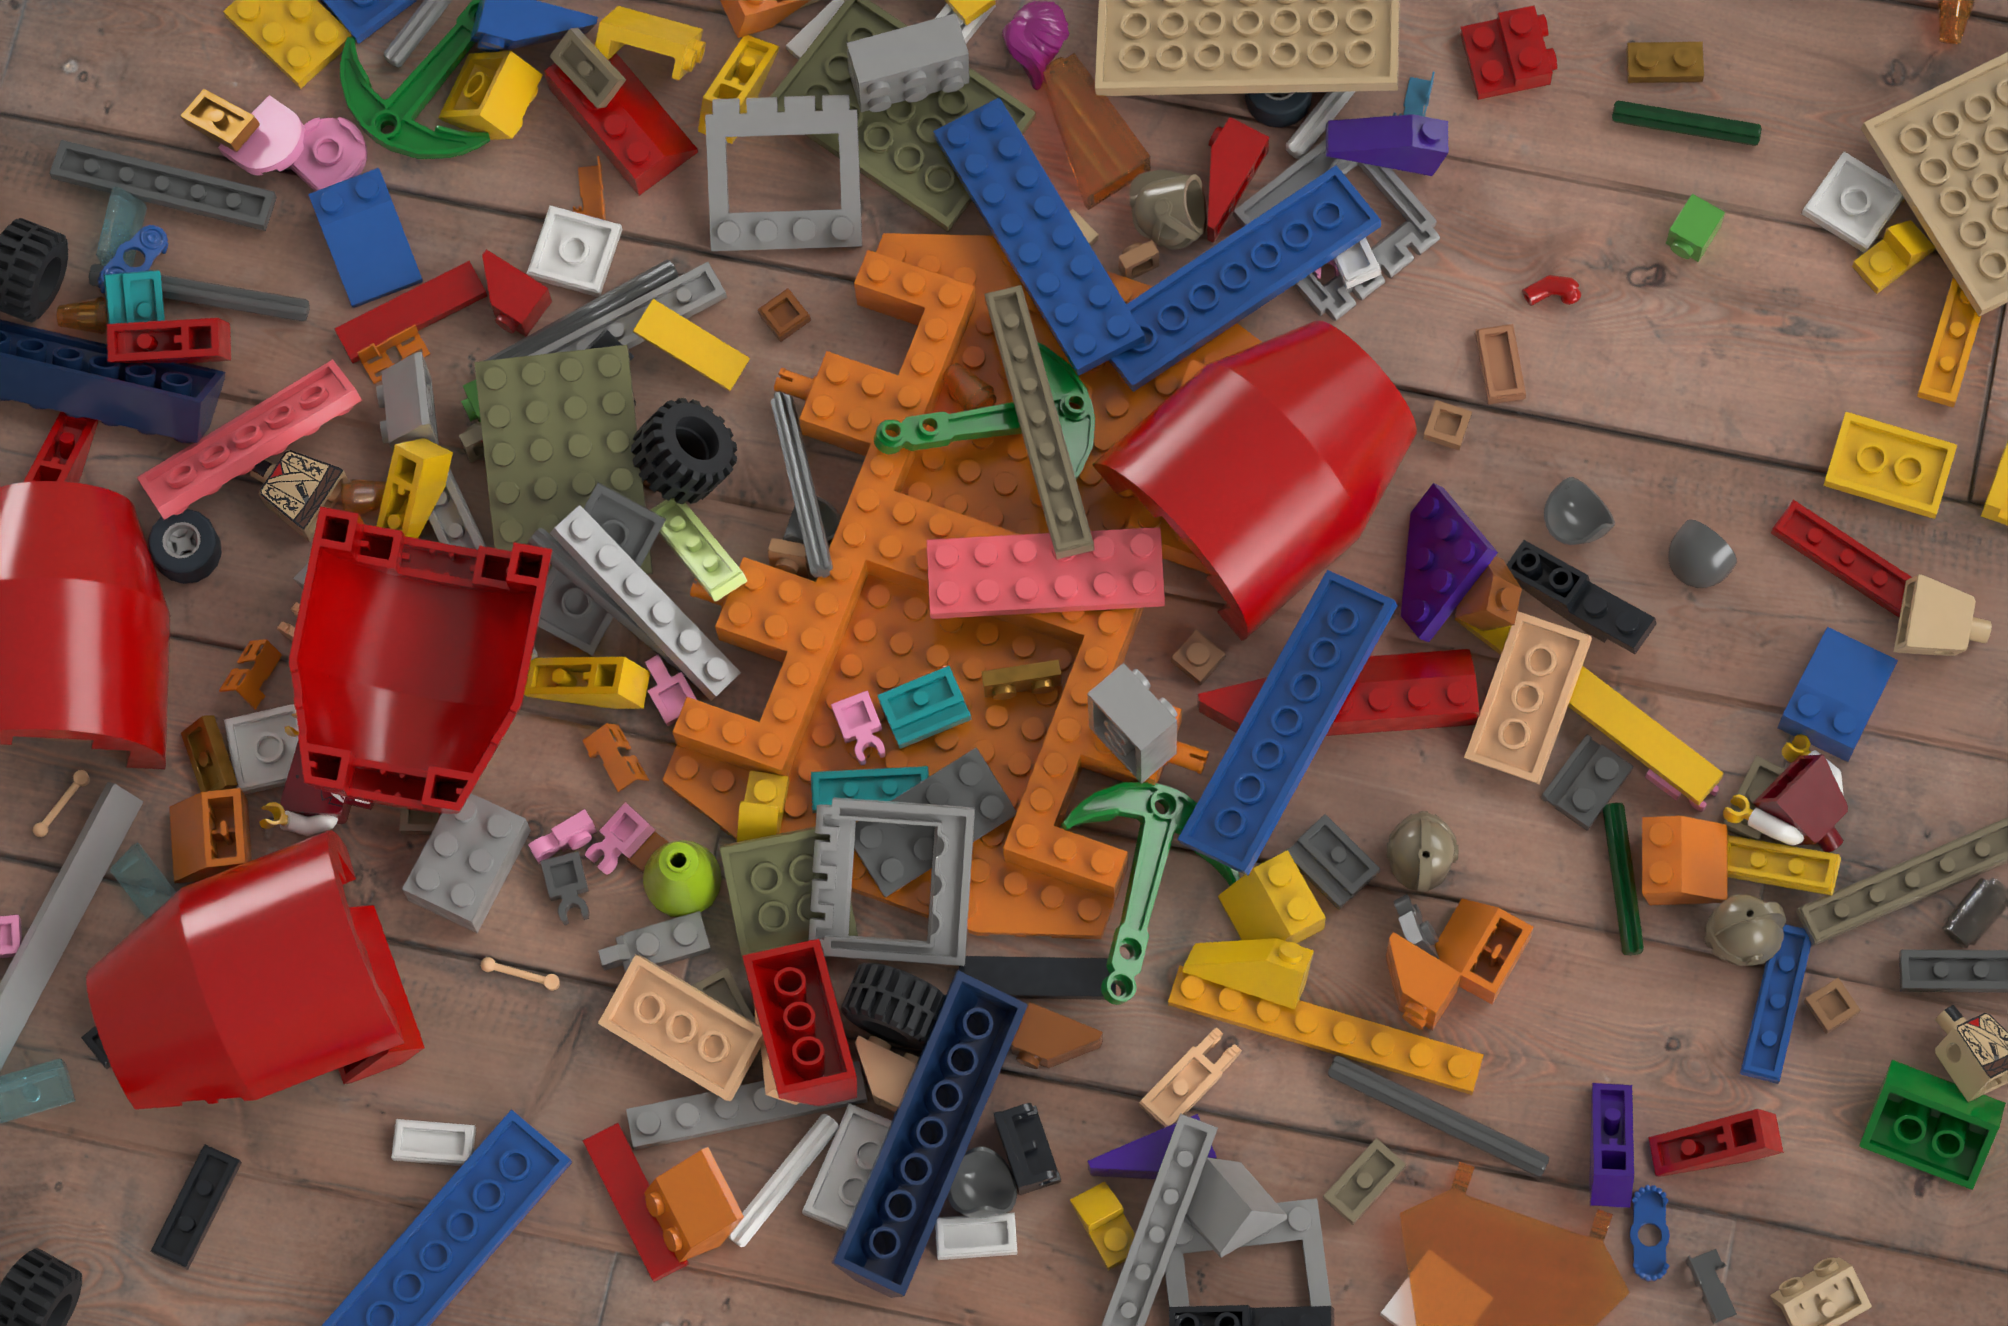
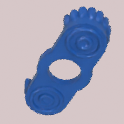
[97,225,168,293]
[1629,1185,1670,1281]

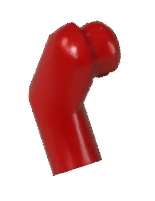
[1522,275,1581,306]

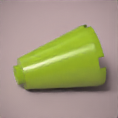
[643,840,721,917]

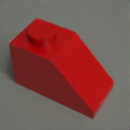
[482,249,552,337]
[1197,677,1267,733]

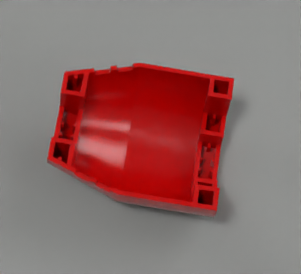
[1092,320,1417,641]
[0,481,171,770]
[289,506,553,814]
[86,830,404,1110]

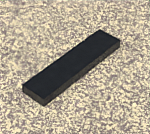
[959,956,1116,1000]

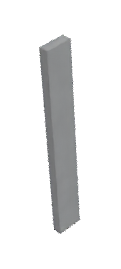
[0,782,144,1071]

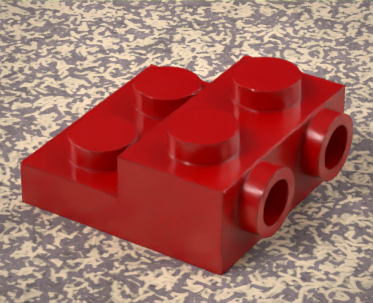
[1460,5,1558,100]

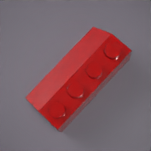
[544,53,699,196]
[1326,649,1479,736]
[338,905,425,1084]
[742,939,857,1107]

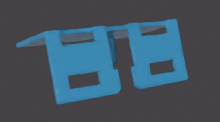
[1393,71,1435,117]

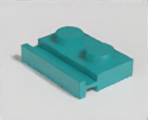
[103,270,165,324]
[877,666,972,749]

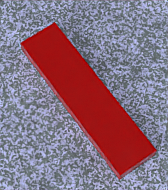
[334,261,487,364]
[1771,499,1912,618]
[582,1123,689,1283]

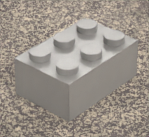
[847,13,969,112]
[1087,663,1178,784]
[402,793,531,933]

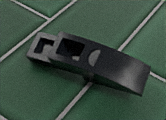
[1506,540,1657,654]
[1169,1305,1334,1326]

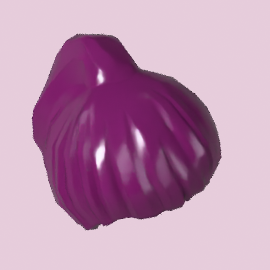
[1002,1,1070,90]

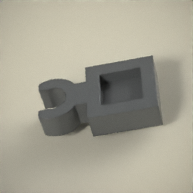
[540,851,589,925]
[1394,894,1439,959]

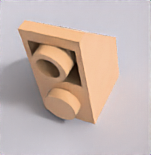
[855,1035,919,1113]

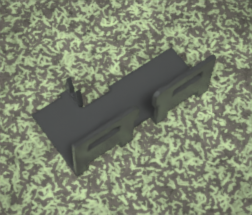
[1686,1249,1737,1324]

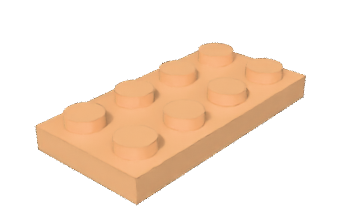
[1464,611,1592,785]
[598,954,764,1101]

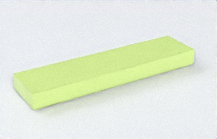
[651,498,747,602]

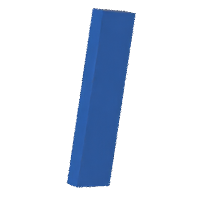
[1740,924,1812,1084]

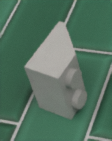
[376,352,439,451]

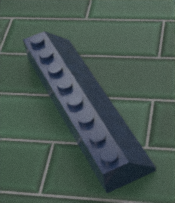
[0,319,226,443]
[832,970,1028,1298]

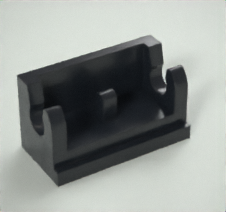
[994,1103,1061,1195]

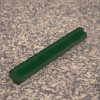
[1612,100,1762,146]
[1603,803,1644,956]

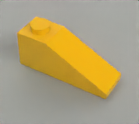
[698,35,779,144]
[377,438,453,538]
[525,657,650,709]
[1182,938,1314,1009]

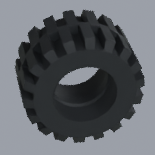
[0,218,69,323]
[631,398,737,504]
[841,963,945,1049]
[0,1248,82,1326]

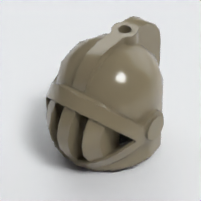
[1130,170,1207,250]
[1387,811,1459,892]
[1704,894,1786,966]

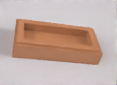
[1475,324,1526,405]

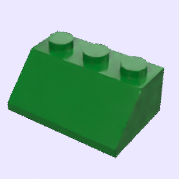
[1859,1060,2006,1190]

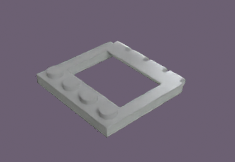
[705,95,862,251]
[1233,139,1440,321]
[808,797,975,966]
[1165,1198,1331,1307]

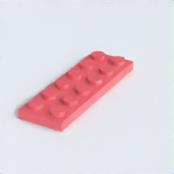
[136,359,362,520]
[927,527,1165,619]

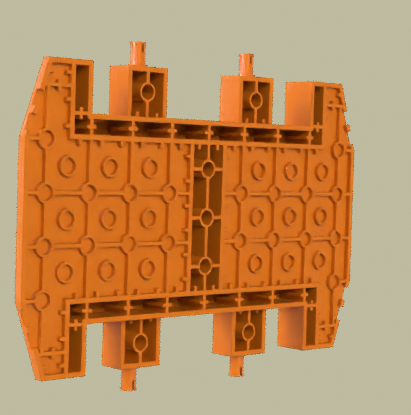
[662,233,1262,939]

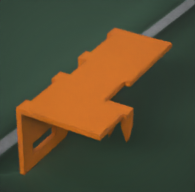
[573,156,607,221]
[357,324,430,384]
[219,639,282,710]
[582,723,649,792]

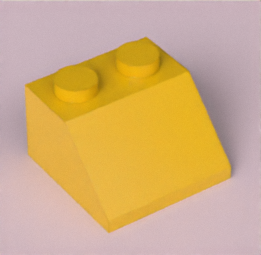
[438,51,543,140]
[1218,850,1326,944]

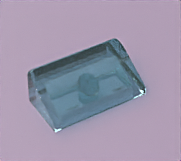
[96,186,147,267]
[110,842,176,919]
[0,1059,76,1124]

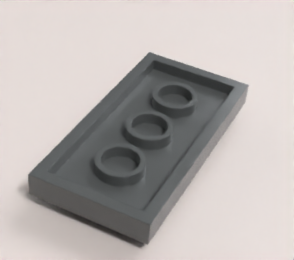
[538,482,666,655]
[854,747,1017,898]

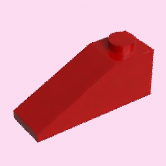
[1207,117,1269,243]
[107,318,231,363]
[23,411,98,483]
[1648,1109,1784,1177]

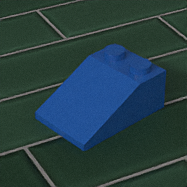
[470,0,598,52]
[308,168,423,308]
[1777,627,1898,762]

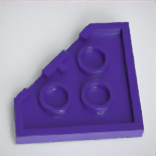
[1401,483,1498,642]

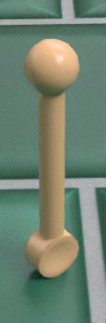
[33,770,90,837]
[480,957,560,991]

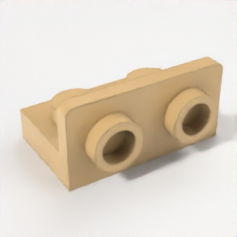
[1770,1257,1872,1326]

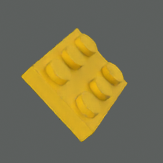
[223,0,352,89]
[1823,412,1957,519]

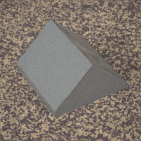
[1185,1157,1287,1258]

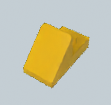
[1852,220,1935,294]
[737,771,790,842]
[1070,1181,1135,1270]

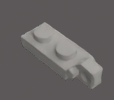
[598,911,711,972]

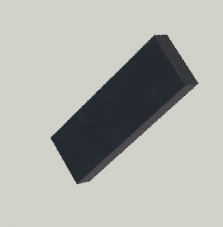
[151,1144,242,1270]

